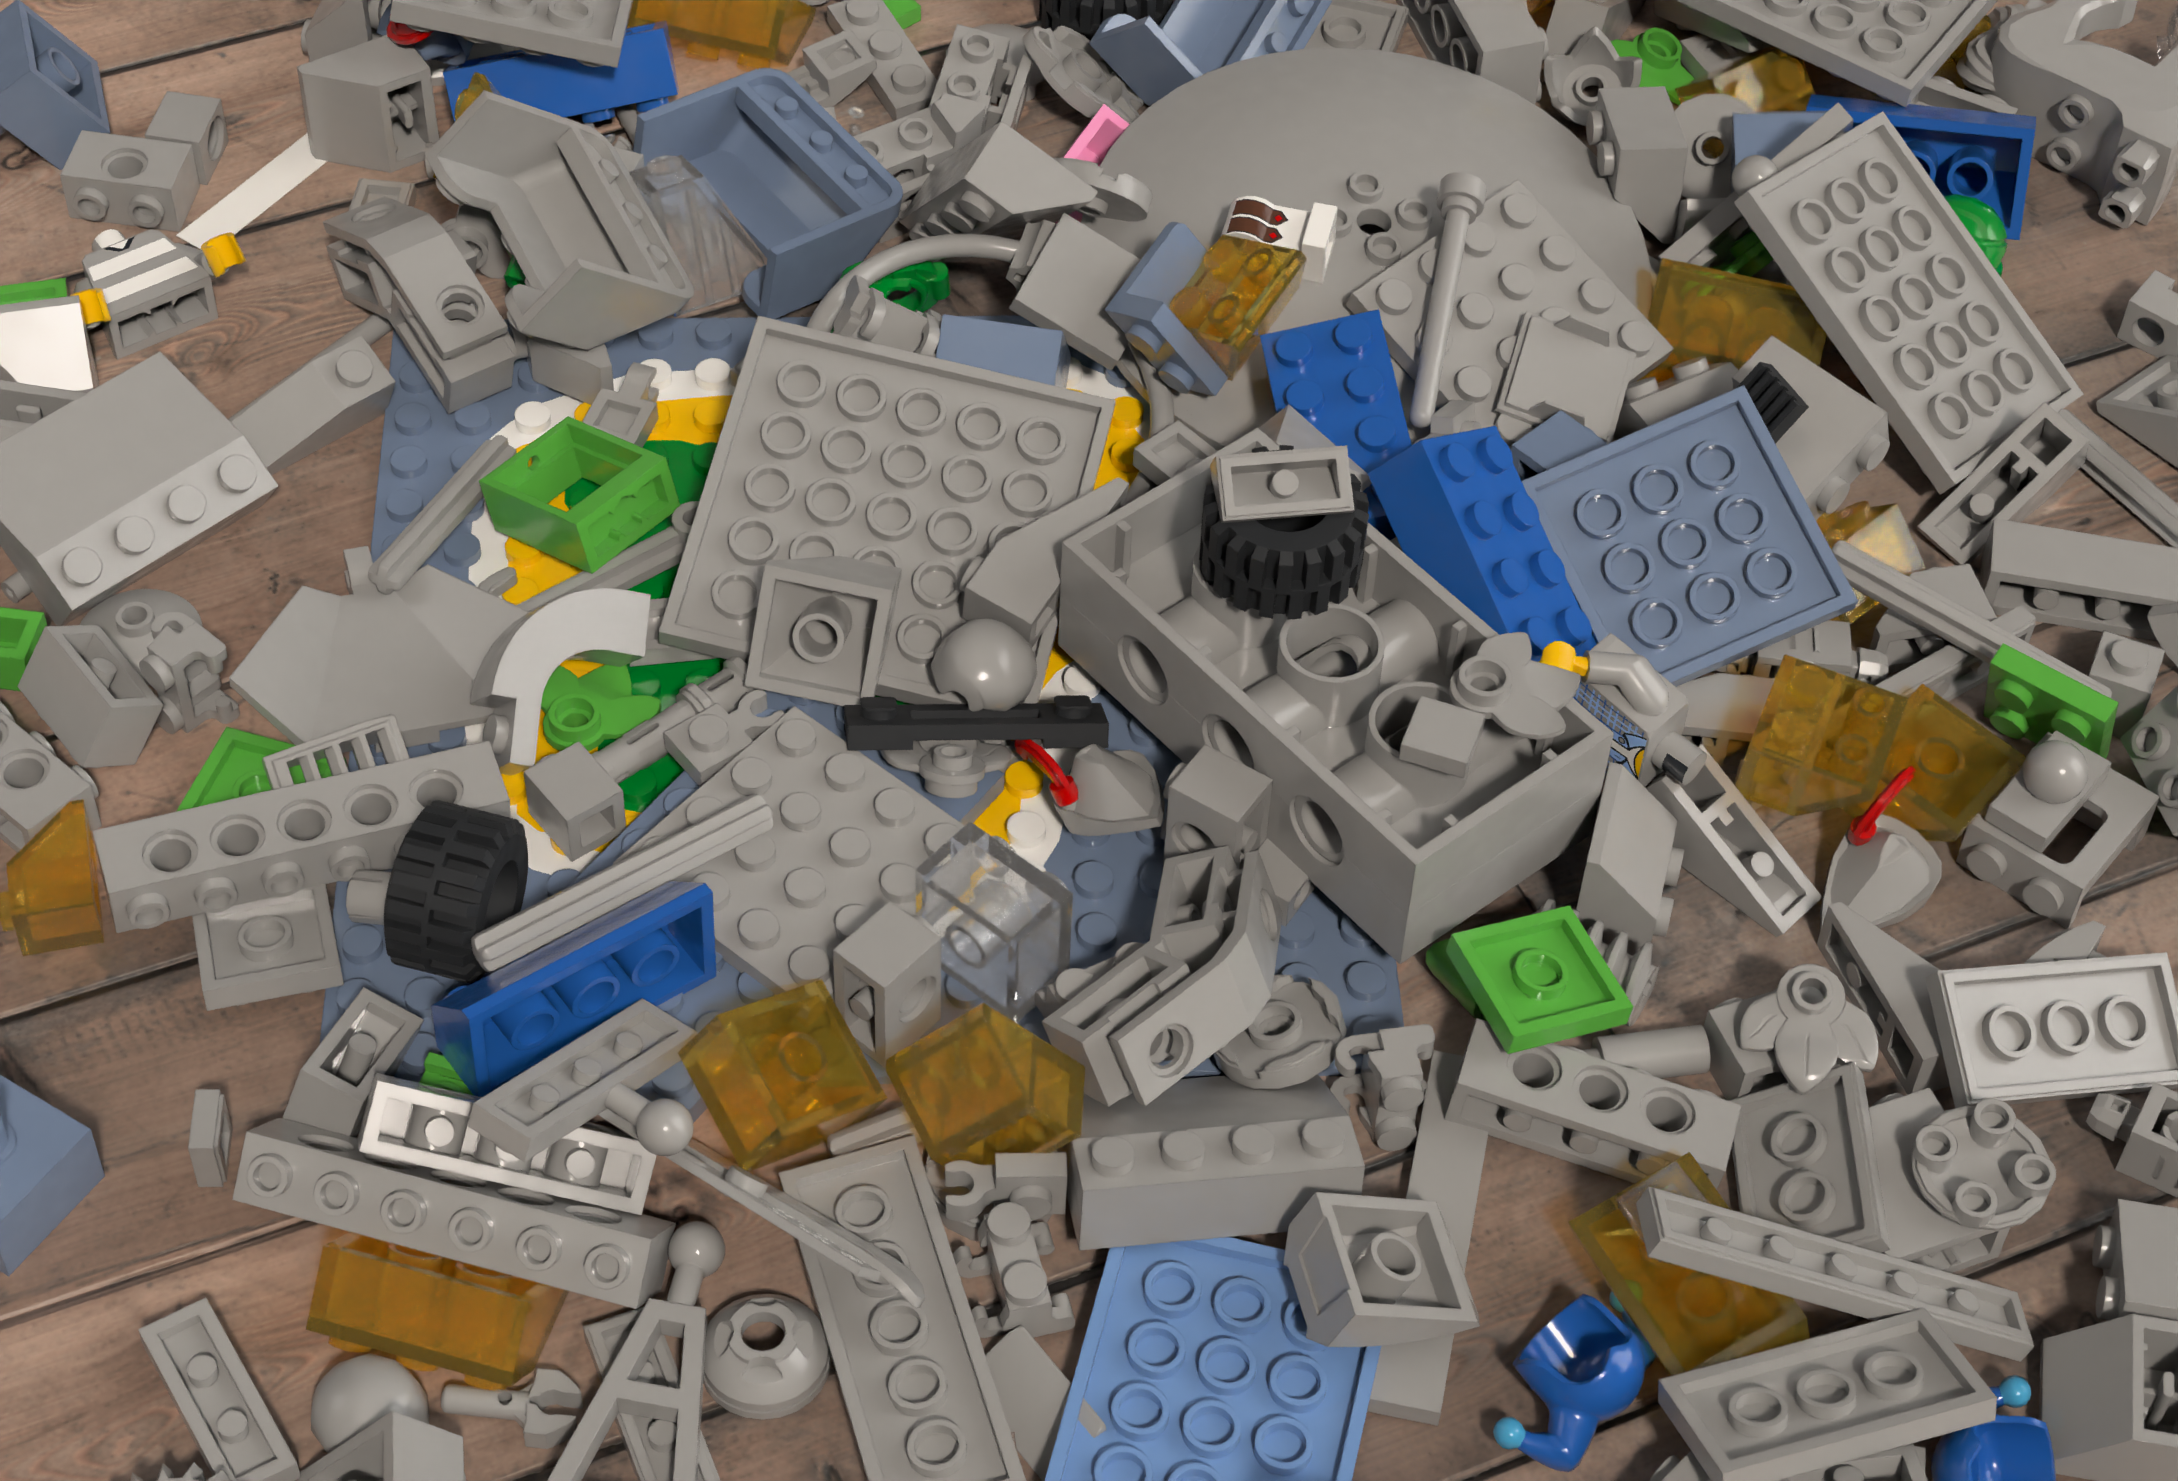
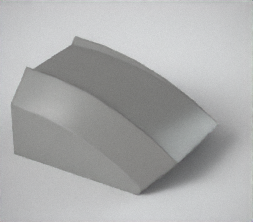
[1283,1192,1480,1347]

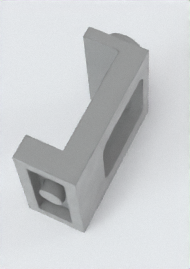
[1956,732,2160,929]

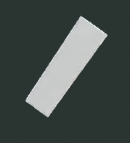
[176,133,328,250]

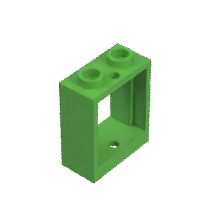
[479,416,680,574]

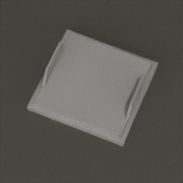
[1495,311,1637,444]

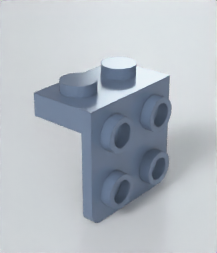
[1105,222,1240,396]

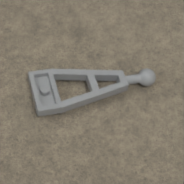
[547,1221,725,1481]

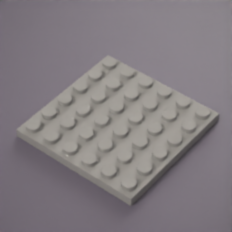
[659,316,1116,704]

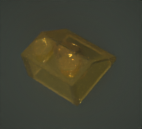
[1831,684,2026,842]

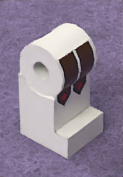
[1218,196,1337,283]

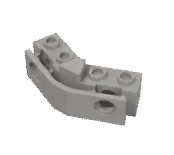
[853,24,1033,243]
[323,196,518,414]
[1042,845,1283,1107]

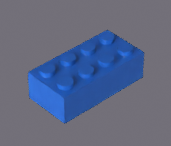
[1260,309,1412,541]
[1368,426,1597,662]

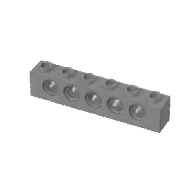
[92,741,511,933]
[232,1117,676,1309]

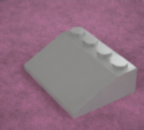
[0,351,278,626]
[1045,1074,1365,1251]

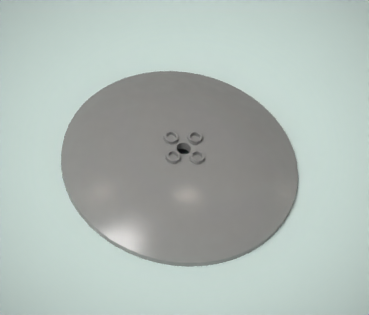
[1081,48,1652,451]

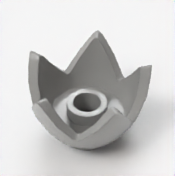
[1544,26,1642,126]

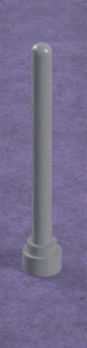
[1409,172,1487,428]

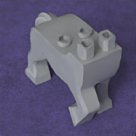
[1956,0,2178,229]

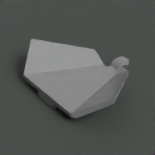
[229,546,529,753]

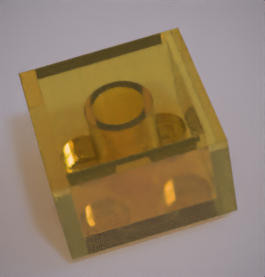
[678,979,888,1172]

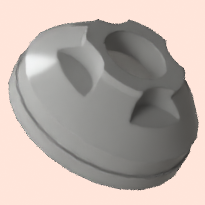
[704,1294,831,1420]

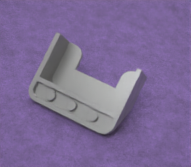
[425,90,694,350]

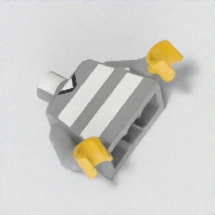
[70,229,246,360]

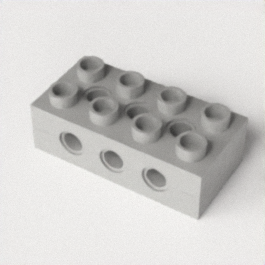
[1058,428,1614,964]

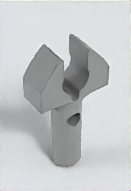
[441,1368,583,1449]

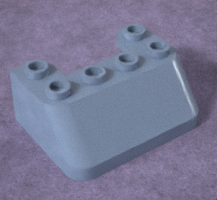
[1089,0,1332,106]
[633,68,903,319]

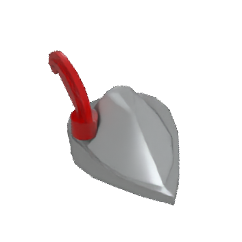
[1015,739,1165,836]
[1820,765,1942,932]

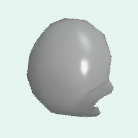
[931,618,1038,712]
[311,1353,429,1453]

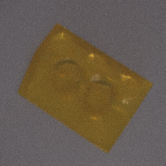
[627,0,816,69]
[1638,258,1827,383]
[1568,1152,1810,1377]
[306,1232,569,1390]

